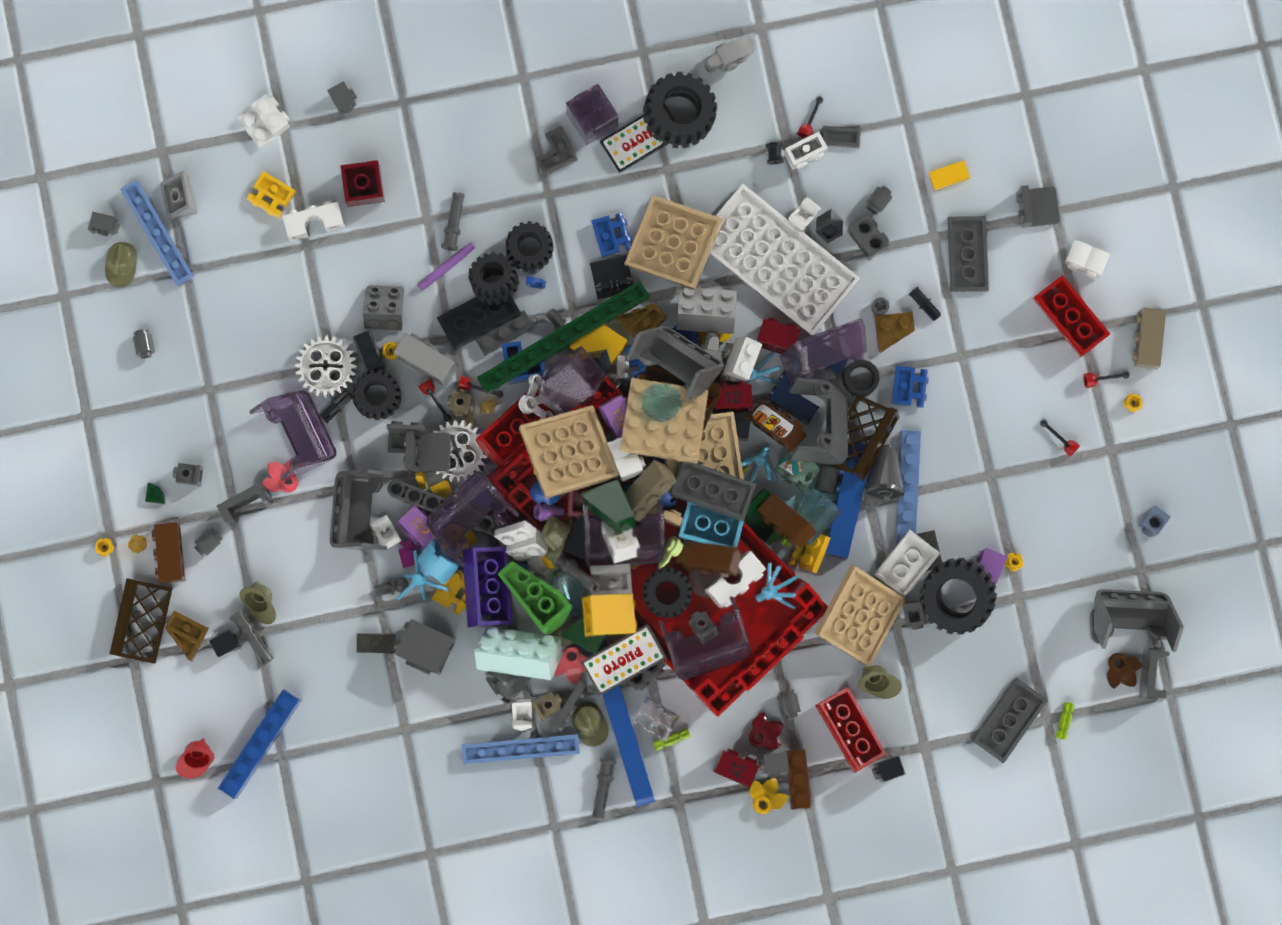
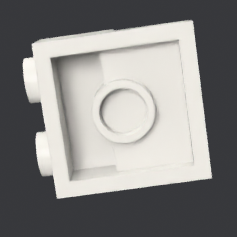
[237,94,290,149]
[495,521,548,561]

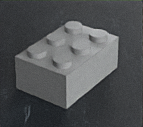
[676,287,737,334]
[393,333,457,387]

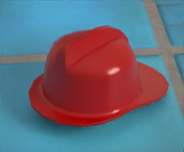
[175,738,215,779]

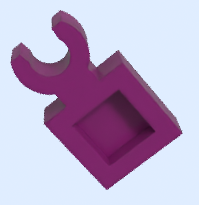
[398,535,419,569]

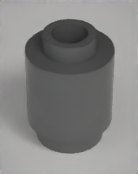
[865,186,892,215]
[133,329,155,359]
[194,527,223,556]
[778,689,801,719]

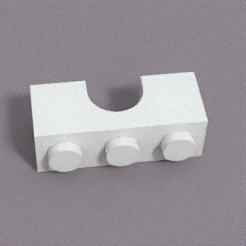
[283,201,345,242]
[704,551,766,608]

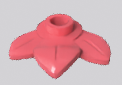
[262,460,298,493]
[554,646,588,685]

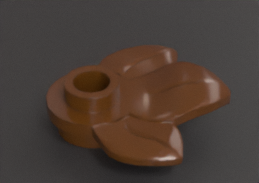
[1106,653,1143,689]

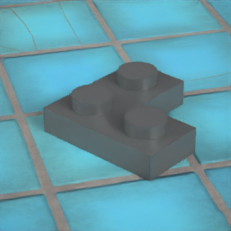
[536,126,578,177]

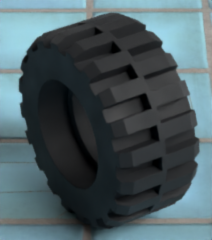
[643,72,717,148]
[920,558,997,635]

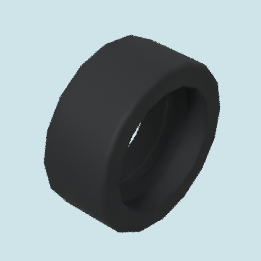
[843,360,880,397]

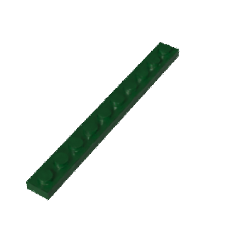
[477,281,650,395]

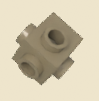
[447,389,475,418]

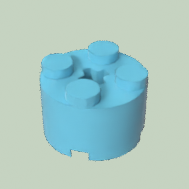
[418,538,463,584]

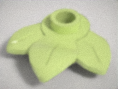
[655,536,683,570]

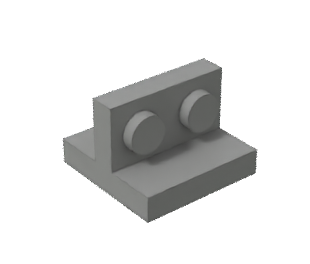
[590,564,632,595]

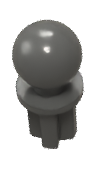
[546,308,566,330]
[374,577,409,596]

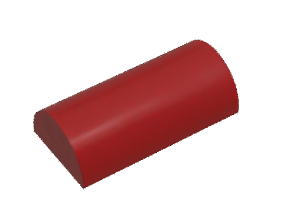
[1033,275,1110,358]
[476,391,556,467]
[815,686,886,773]

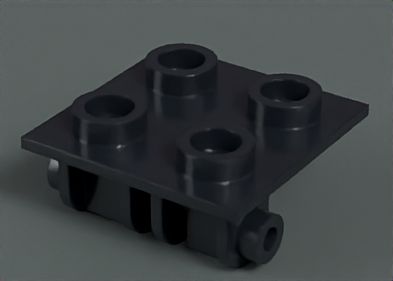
[590,255,634,300]

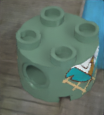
[774,450,820,492]

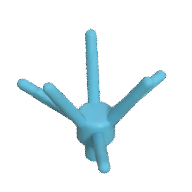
[747,352,780,384]
[741,445,779,484]
[397,550,449,601]
[756,562,798,609]

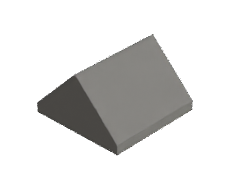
[161,171,197,219]

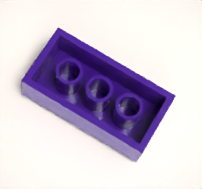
[462,547,513,628]

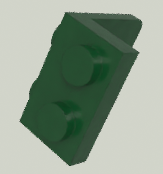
[744,489,780,546]

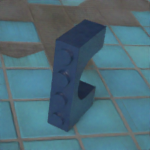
[769,335,849,425]

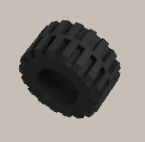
[505,221,553,272]
[468,252,519,305]
[351,370,401,420]
[643,568,692,619]

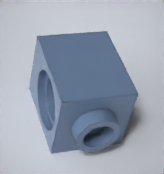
[1138,505,1171,537]

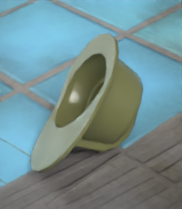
[105,242,137,287]
[542,516,572,561]
[239,581,276,624]
[858,665,902,699]
[571,701,609,747]

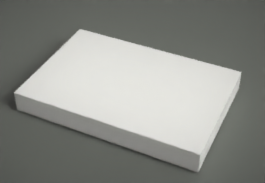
[874,529,940,598]

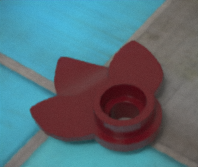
[749,713,783,750]

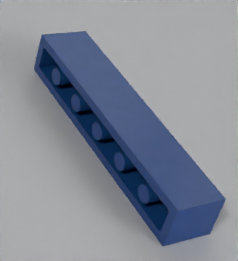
[825,443,867,560]
[218,689,302,799]

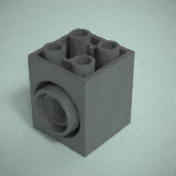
[393,619,456,676]

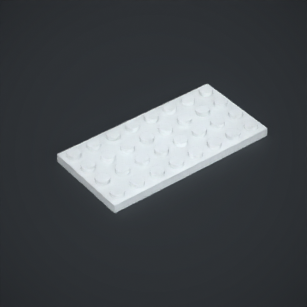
[710,184,860,336]

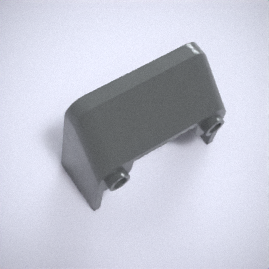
[626,326,724,400]
[789,377,848,465]
[330,469,394,551]
[1094,589,1184,652]

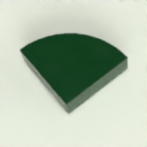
[145,483,165,504]

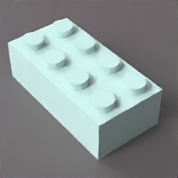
[474,627,563,680]

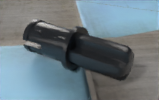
[908,286,941,321]
[319,390,353,424]

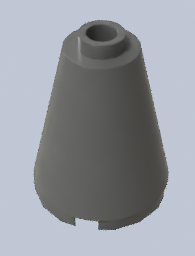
[866,445,905,500]
[485,671,532,705]

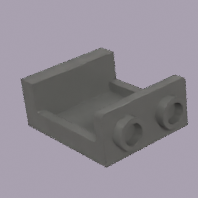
[216,484,272,526]
[1139,647,1170,700]

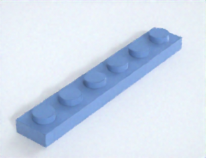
[121,180,194,286]
[895,430,921,545]
[462,734,580,764]

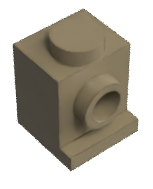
[532,692,563,721]

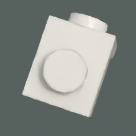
[788,197,821,231]
[605,356,629,384]
[370,515,401,549]
[512,699,533,731]

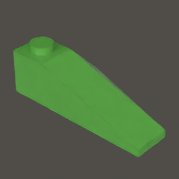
[498,561,572,635]

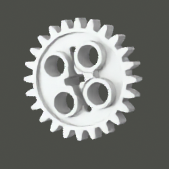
[295,335,358,398]
[433,420,488,482]

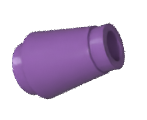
[534,502,564,521]

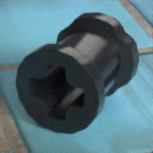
[766,142,784,165]

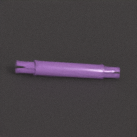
[418,242,475,291]

